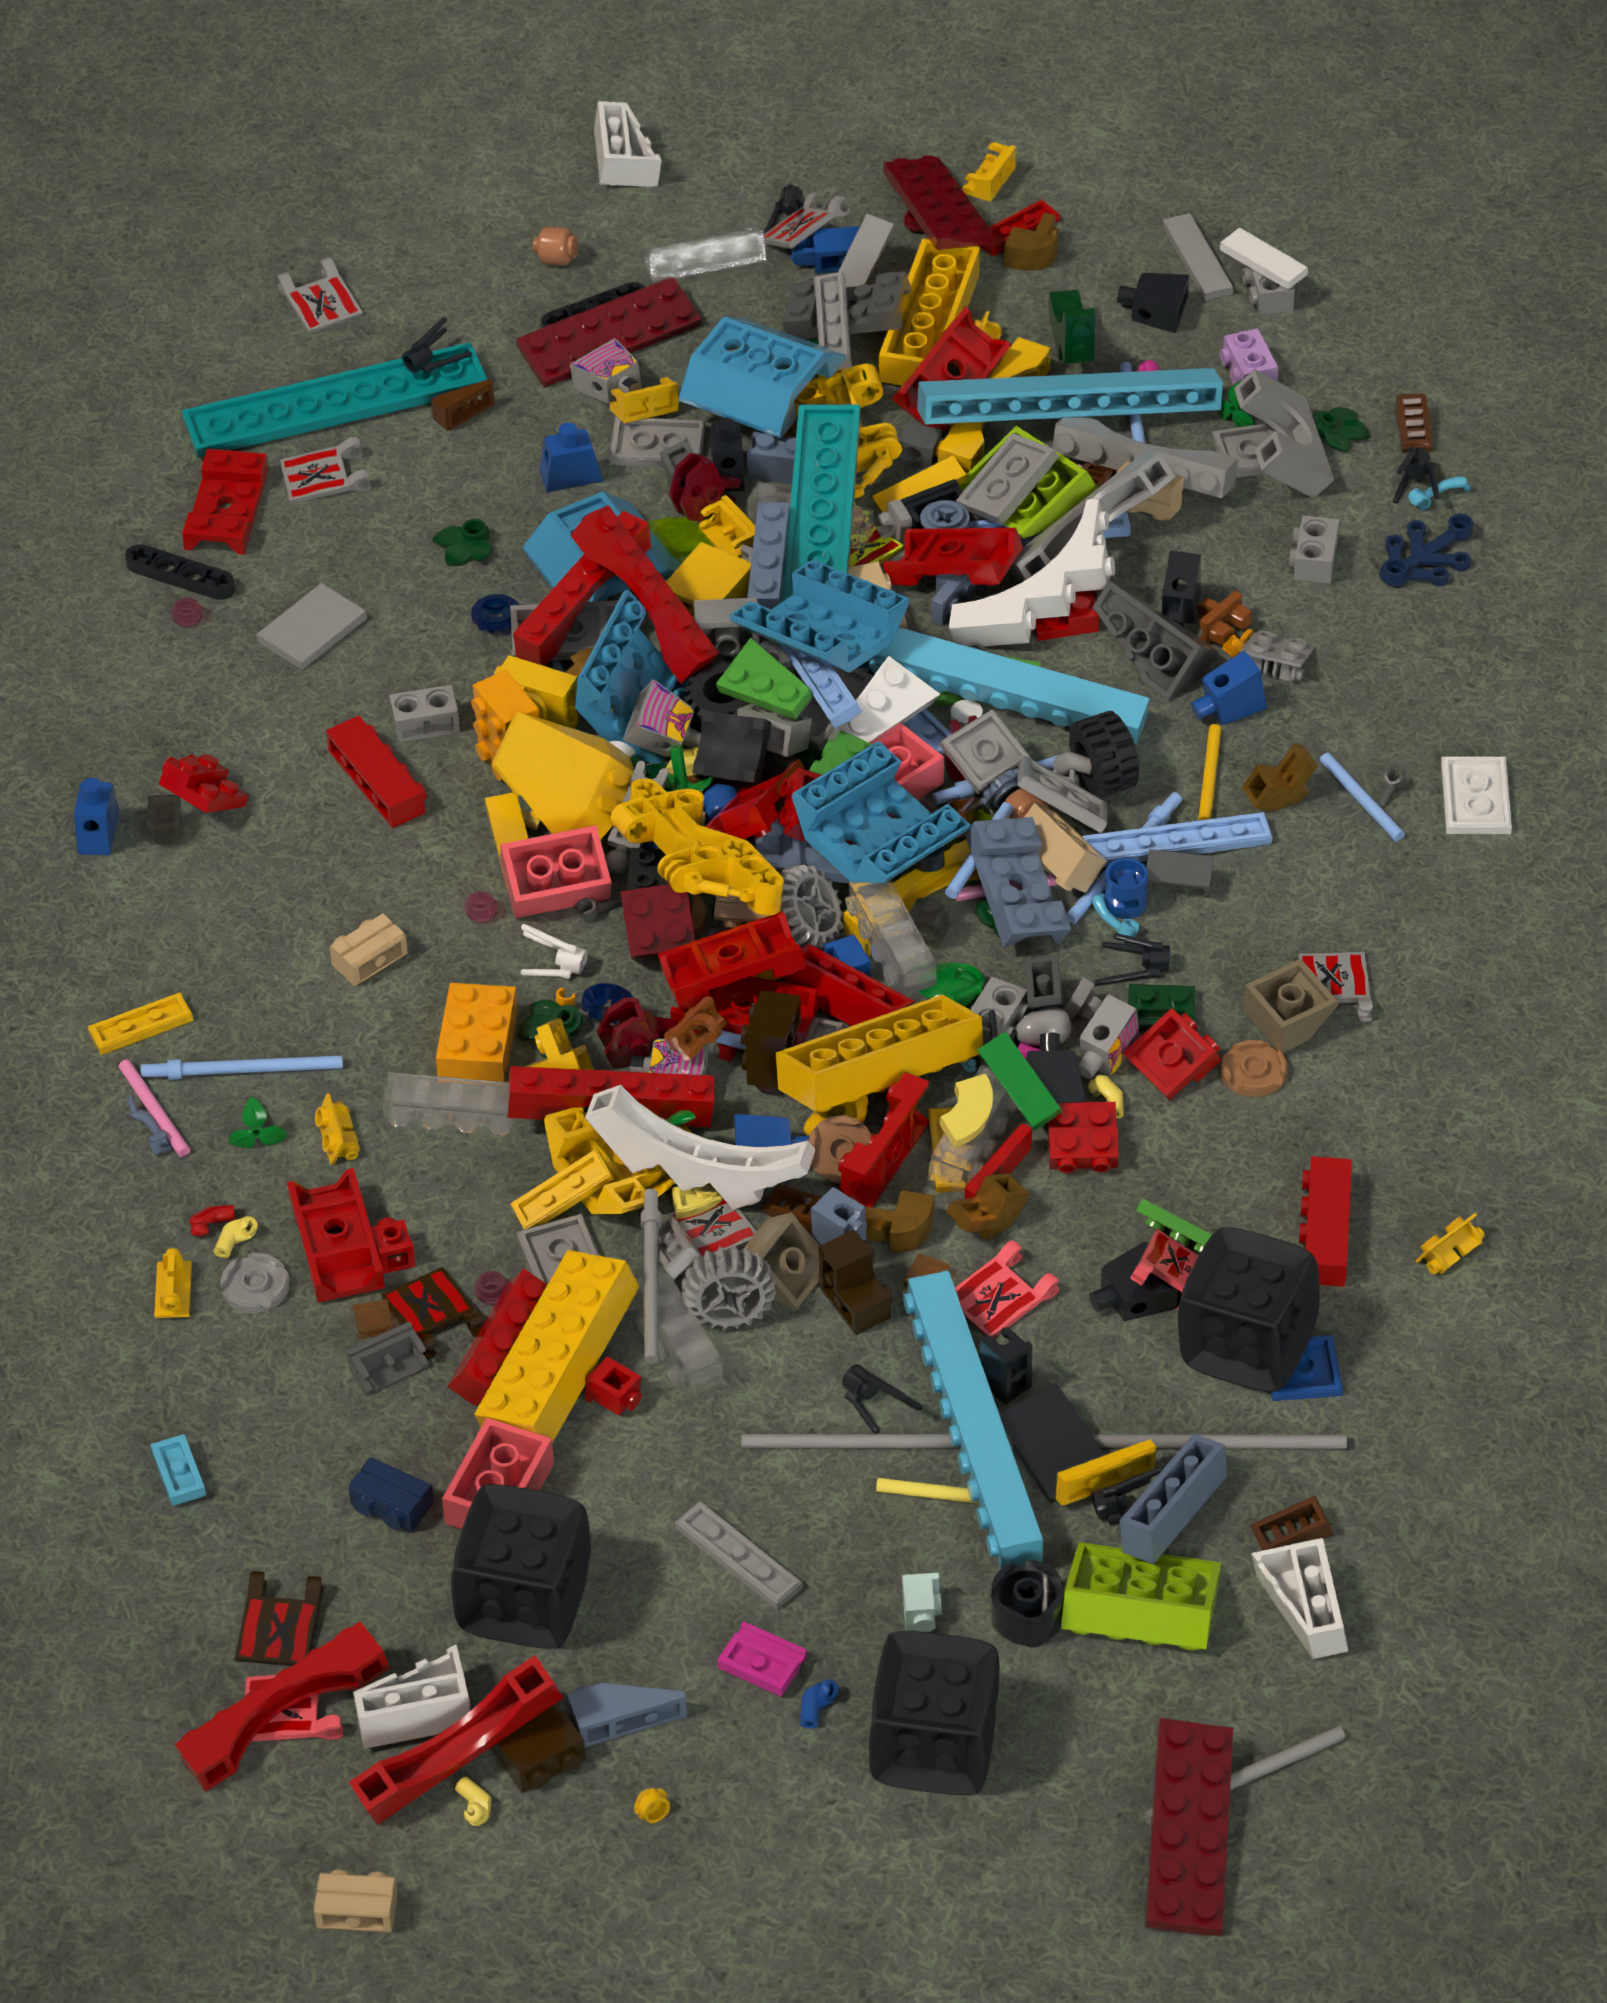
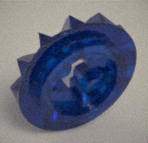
[471,594,519,635]
[581,983,634,1024]

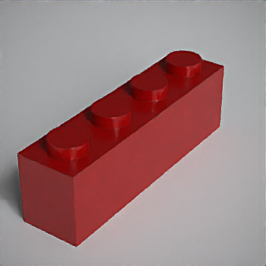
[326,715,427,829]
[784,944,915,1027]
[1299,1156,1352,1287]
[447,1268,547,1406]

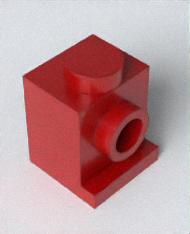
[371,1218,416,1274]
[585,1356,642,1416]

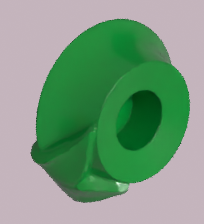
[915,962,985,1007]

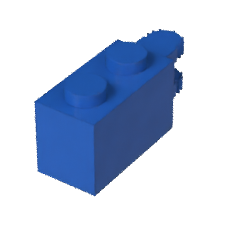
[791,226,860,274]

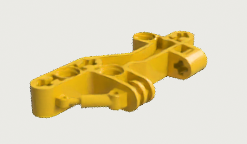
[795,364,902,515]
[610,778,784,916]

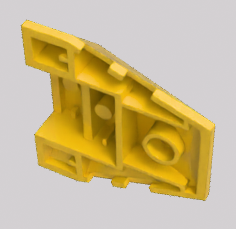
[491,711,634,840]
[544,1108,693,1214]

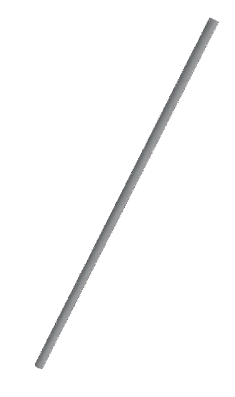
[742,1434,1347,1449]

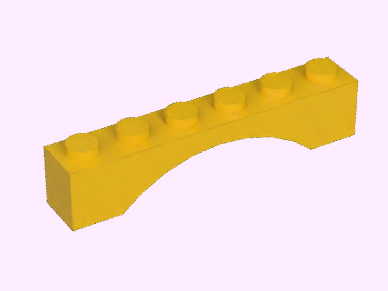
[935,337,1051,474]
[843,839,980,956]

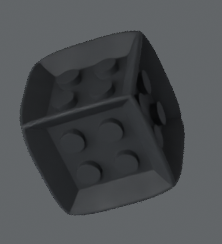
[1178,1227,1320,1391]
[451,1484,591,1649]
[869,1631,1000,1795]

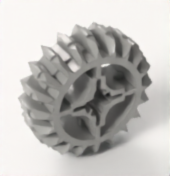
[779,864,844,950]
[682,1245,776,1332]

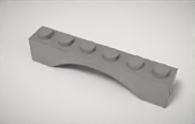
[1053,417,1239,498]
[1009,450,1176,584]

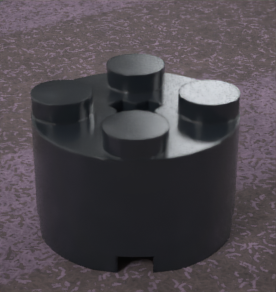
[991,1560,1064,1648]

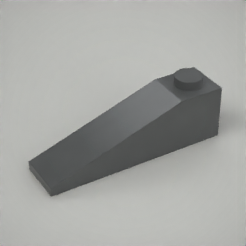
[1093,580,1218,700]

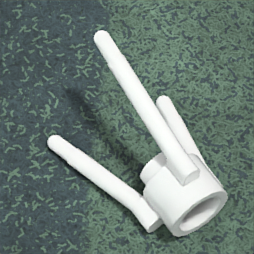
[520,924,588,980]

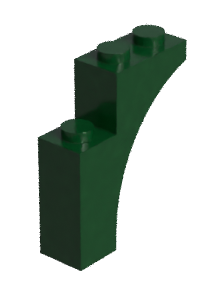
[1049,289,1095,364]

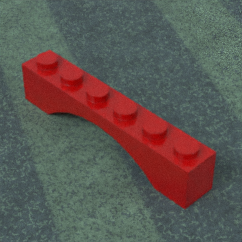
[570,505,720,684]
[513,510,651,666]
[507,1066,714,1128]
[175,1621,390,1792]
[348,1655,563,1825]

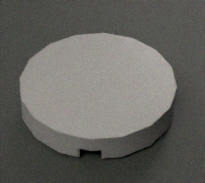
[220,1253,290,1314]

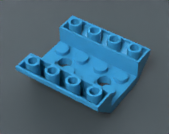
[679,316,846,438]
[523,491,681,602]
[729,559,909,673]
[575,589,688,764]
[792,741,971,883]

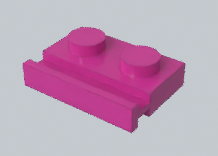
[717,1621,807,1697]

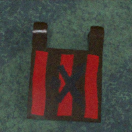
[382,1267,484,1360]
[235,1571,324,1666]

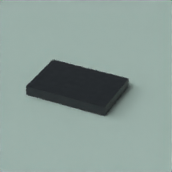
[999,1383,1105,1504]

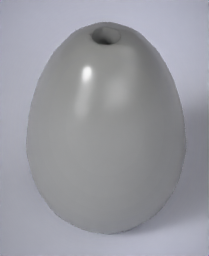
[1015,1007,1071,1047]

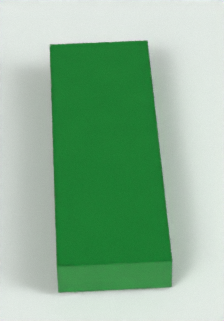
[978,1031,1062,1131]

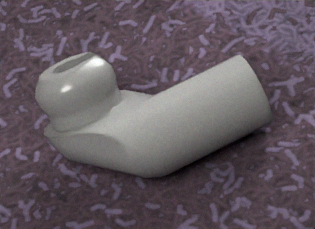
[1053,751,1093,776]

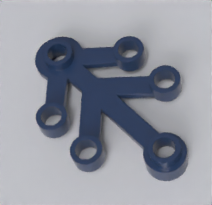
[1379,513,1473,586]

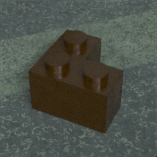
[741,990,801,1089]
[818,1229,894,1335]

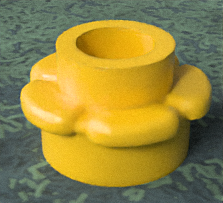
[634,1788,670,1823]

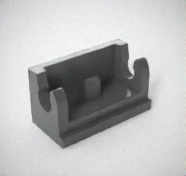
[1146,849,1214,897]
[347,1322,429,1396]

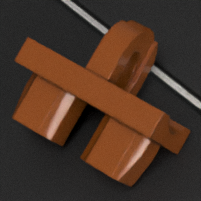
[1197,590,1252,646]
[664,997,727,1060]

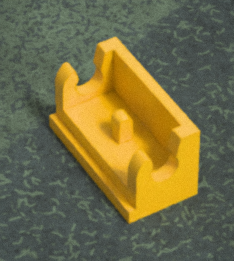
[962,142,1016,202]
[610,377,679,424]
[699,495,755,558]

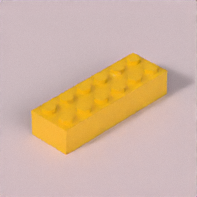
[879,238,980,386]
[776,994,983,1112]
[474,1250,640,1443]

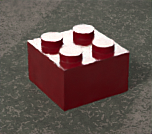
[620,884,695,959]

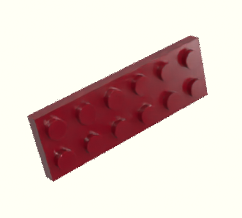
[883,155,993,250]
[516,277,702,388]
[1145,1718,1233,1936]

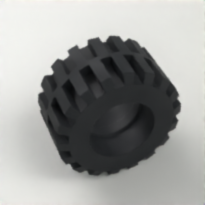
[685,661,751,733]
[1069,711,1139,798]

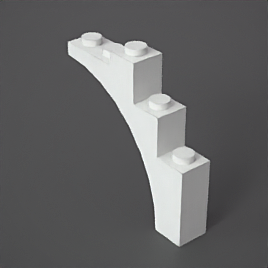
[949,499,1115,647]
[585,1085,815,1210]

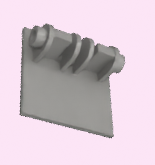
[1240,631,1315,682]

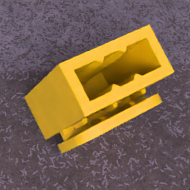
[666,542,751,620]
[493,655,580,729]

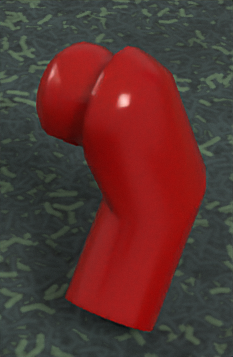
[188,1205,235,1236]

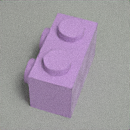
[1220,328,1278,385]

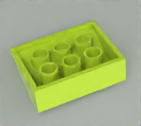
[959,426,1098,539]
[1061,1542,1222,1651]

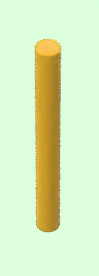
[1198,724,1222,821]

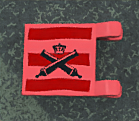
[1130,1229,1198,1309]
[955,1240,1059,1338]
[245,1675,344,1741]

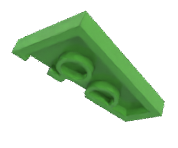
[716,638,813,720]
[1136,1198,1212,1253]

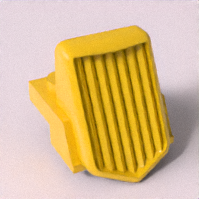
[524,1017,594,1070]

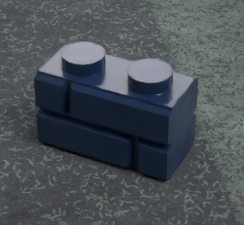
[348,1457,434,1532]

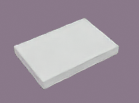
[1441,757,1512,834]

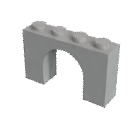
[1234,369,1334,498]

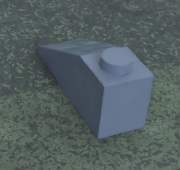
[567,1683,687,1747]

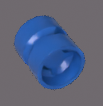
[1104,858,1148,919]

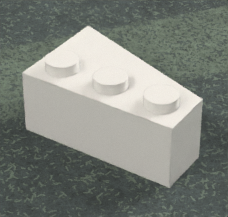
[594,101,662,187]
[828,656,940,743]
[1251,1538,1348,1659]
[353,1645,471,1749]

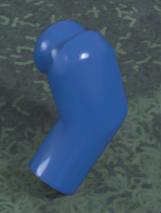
[800,1679,839,1729]

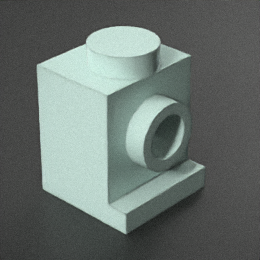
[902,1573,942,1632]

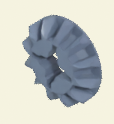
[920,500,970,529]
[981,769,1022,809]

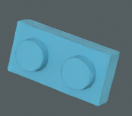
[150,1434,206,1506]

